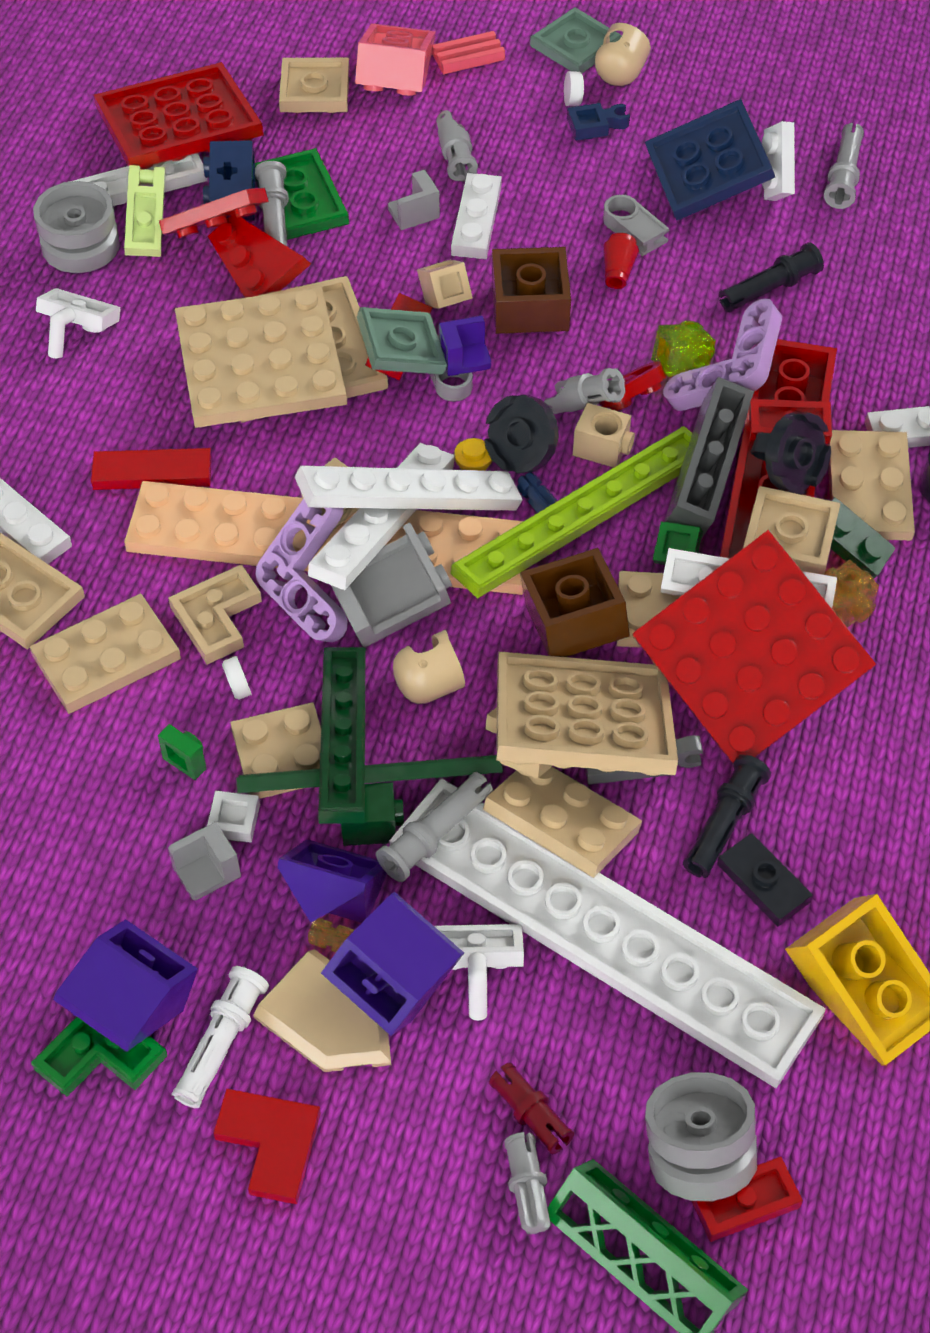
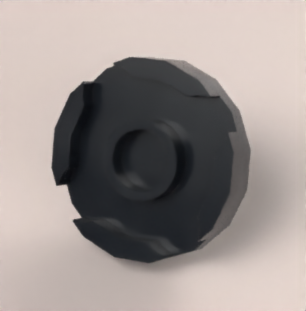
[485,395,559,473]
[750,411,831,495]

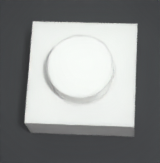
[207,791,260,842]

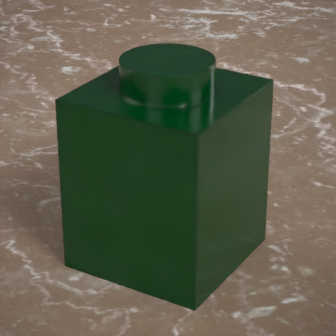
[341,782,404,846]

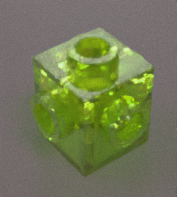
[651,321,716,377]

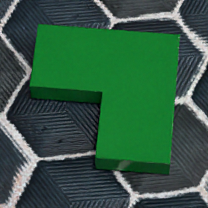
[31,1017,168,1097]

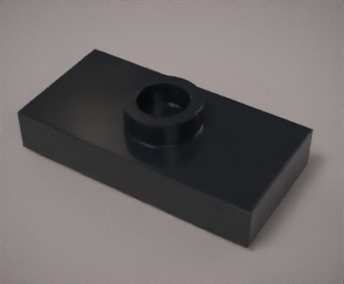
[717,833,813,927]

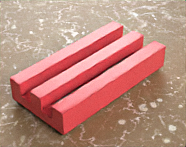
[432,31,505,74]

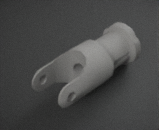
[436,110,478,181]
[544,368,625,414]

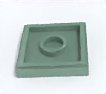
[530,7,622,74]
[357,307,447,375]

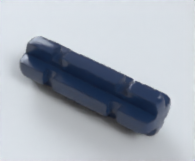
[517,472,558,513]

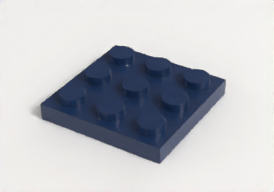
[645,99,776,221]

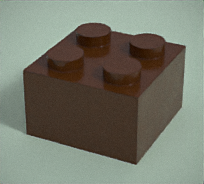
[492,247,571,334]
[520,548,630,657]

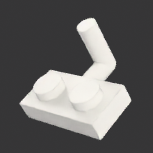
[762,121,795,201]
[36,288,120,358]
[434,924,524,1021]

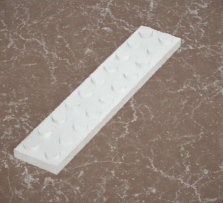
[389,778,826,1089]

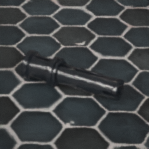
[719,242,824,313]
[683,755,771,878]

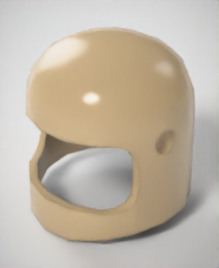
[595,23,651,86]
[393,629,465,704]

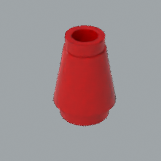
[603,233,639,289]

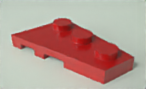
[207,214,311,298]

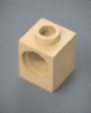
[417,259,473,309]
[573,403,635,467]

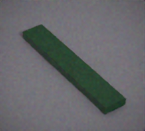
[318,647,366,824]
[235,755,503,793]

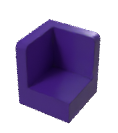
[439,316,491,376]

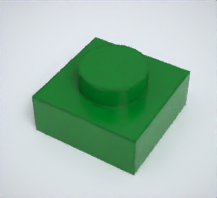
[653,521,703,565]
[158,724,206,780]

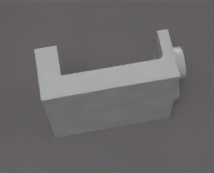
[331,523,452,648]

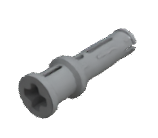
[824,123,864,209]
[255,161,289,246]
[376,772,493,882]

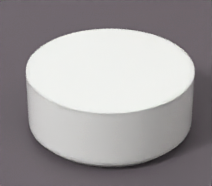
[564,71,584,106]
[222,656,252,700]

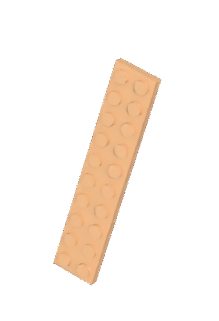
[124,481,526,595]

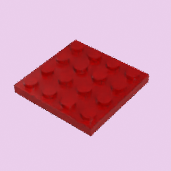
[93,62,264,169]
[632,530,876,764]

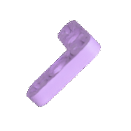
[663,298,782,411]
[255,499,348,643]

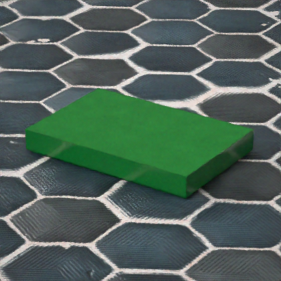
[255,148,349,240]

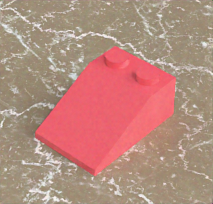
[355,23,436,96]

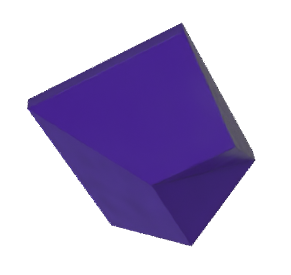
[277,839,387,923]

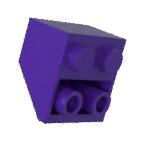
[321,892,464,1036]
[53,919,198,1052]

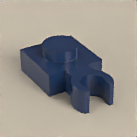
[567,103,630,141]

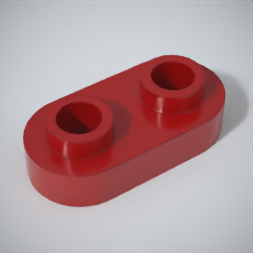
[599,362,666,411]

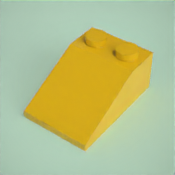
[785,894,930,1066]

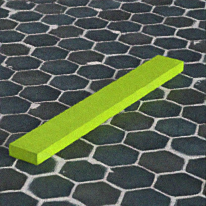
[451,426,693,599]

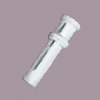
[172,966,269,1108]

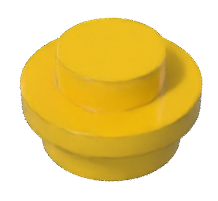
[454,438,492,471]

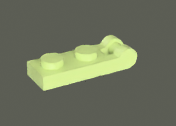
[124,165,165,257]

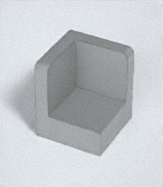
[388,170,440,230]
[168,822,241,900]

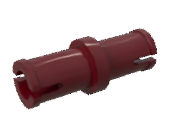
[489,1062,574,1155]

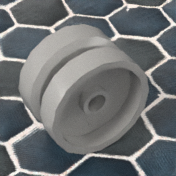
[33,181,120,273]
[645,1072,757,1201]

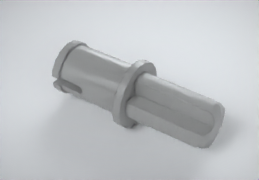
[504,1132,551,1235]

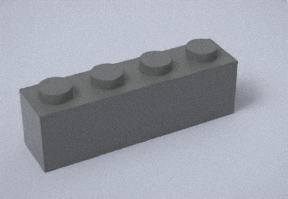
[664,377,754,537]

